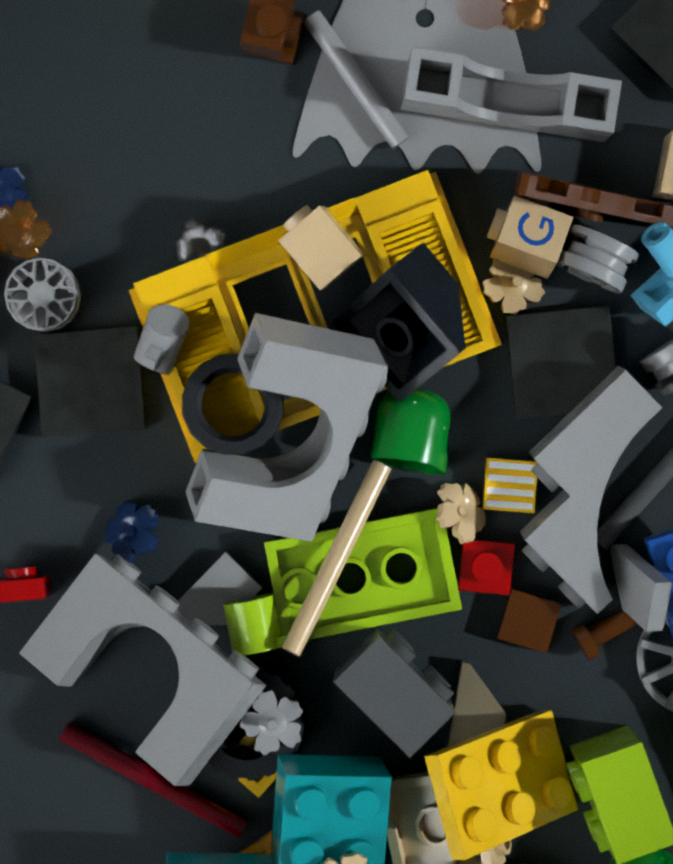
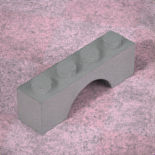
[400,47,622,142]

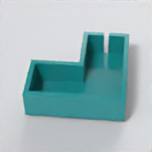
[166,754,392,864]

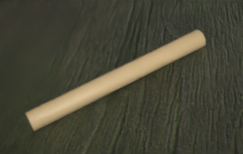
[282,460,392,657]

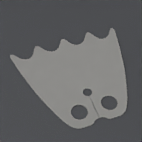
[292,0,541,174]

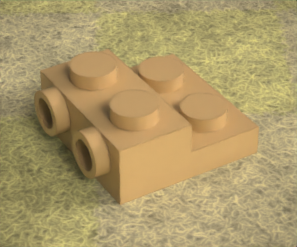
[387,772,512,864]

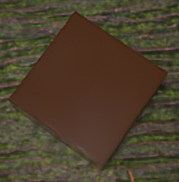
[496,588,562,654]

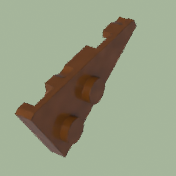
[512,170,673,228]

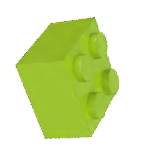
[565,726,673,864]

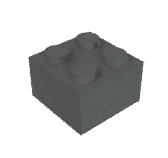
[334,626,455,758]

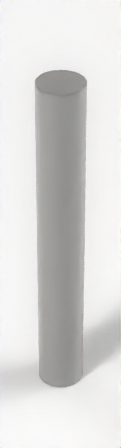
[303,10,409,149]

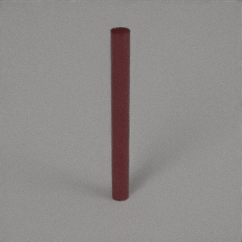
[59,722,249,838]

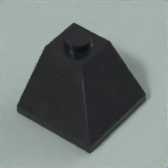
[331,242,466,403]

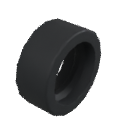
[182,354,284,455]

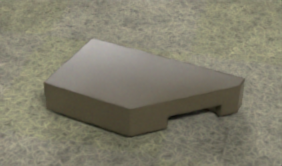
[447,660,506,747]

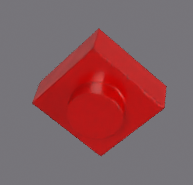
[458,539,515,595]
[0,566,52,603]

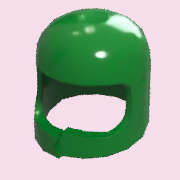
[371,388,450,475]

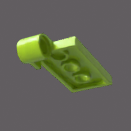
[223,507,462,655]

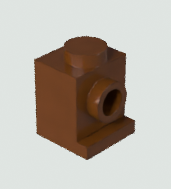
[240,0,305,65]

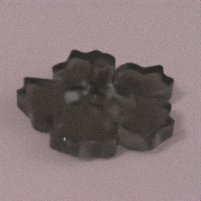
[173,217,228,263]

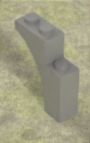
[520,366,662,614]

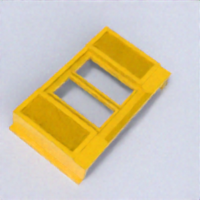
[128,170,502,463]

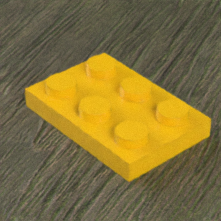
[424,710,578,860]

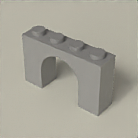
[185,313,388,542]
[19,553,267,786]

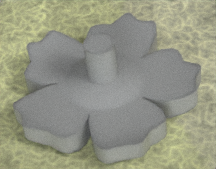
[239,690,303,755]

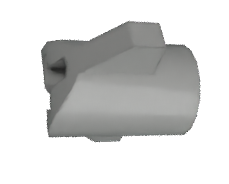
[133,304,190,375]

